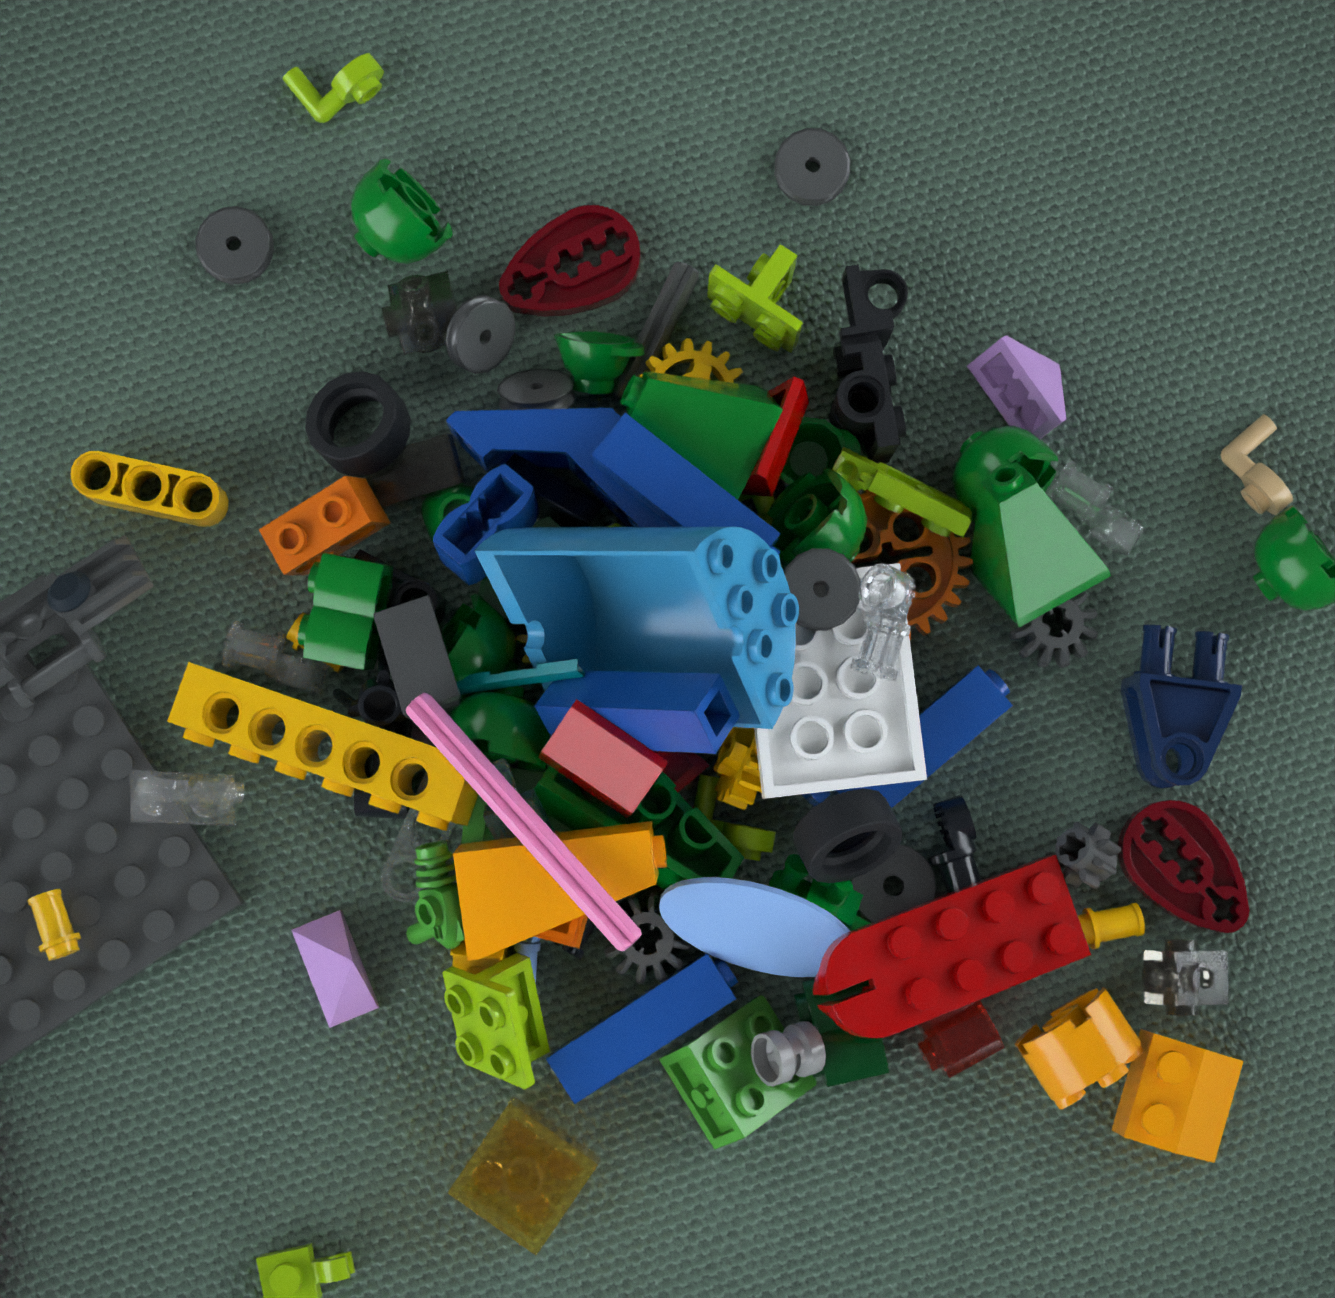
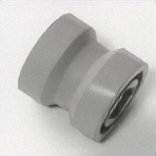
[751,1021,826,1087]

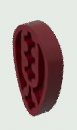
[499,205,641,317]
[1118,800,1250,933]

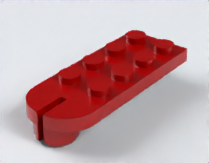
[812,855,1091,1038]

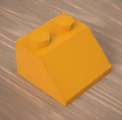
[1111,1029,1244,1163]

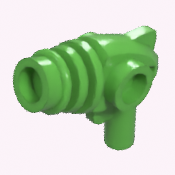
[406,840,465,949]

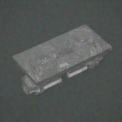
[129,770,244,826]

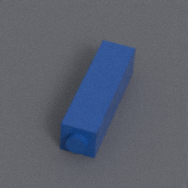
[591,413,781,555]
[832,665,1013,808]
[534,671,740,754]
[546,953,739,1104]

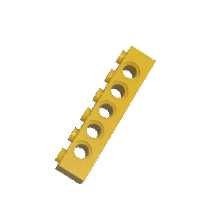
[167,662,479,831]

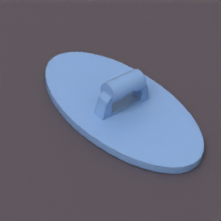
[659,877,850,977]

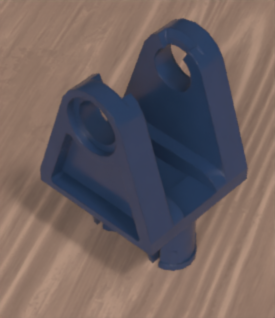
[1121,625,1242,788]

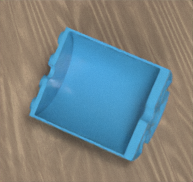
[474,527,799,729]

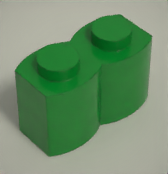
[298,553,393,670]

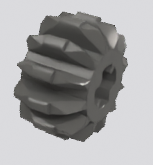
[1009,592,1098,668]
[602,893,691,983]

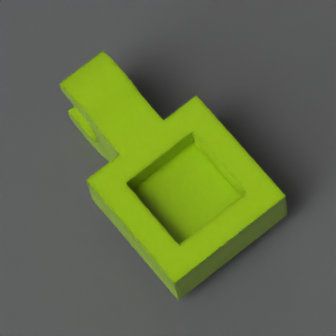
[256,1243,355,1298]

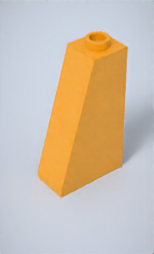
[453,821,667,961]

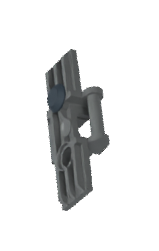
[0,535,154,710]

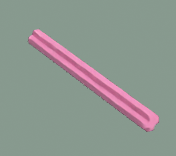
[406,692,642,951]

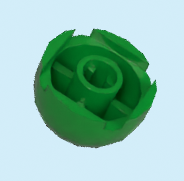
[351,159,453,264]
[952,426,1058,522]
[767,468,867,567]
[1252,505,1335,611]
[441,593,518,700]
[450,686,551,771]

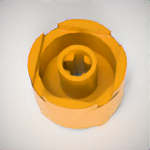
[1015,987,1144,1110]

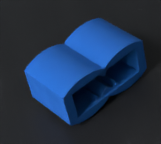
[433,464,540,585]

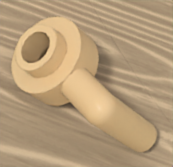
[1221,414,1293,515]

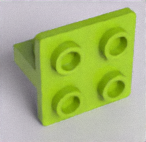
[707,244,803,353]
[442,953,550,1089]

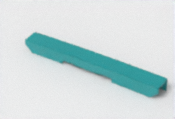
[457,659,585,694]

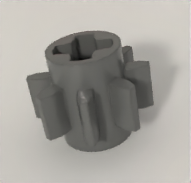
[1055,821,1121,889]

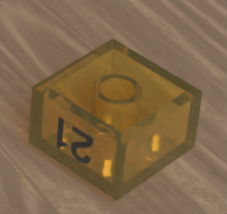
[447,1096,600,1255]

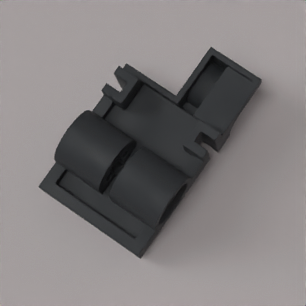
[829,264,908,463]

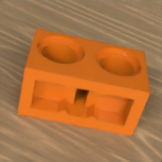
[259,476,391,575]

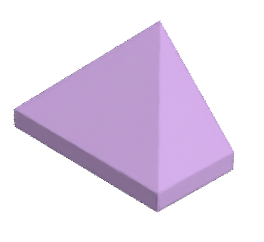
[967,336,1066,439]
[291,910,379,1028]

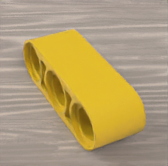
[70,451,229,527]

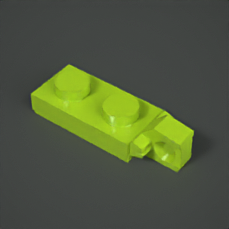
[832,447,972,537]

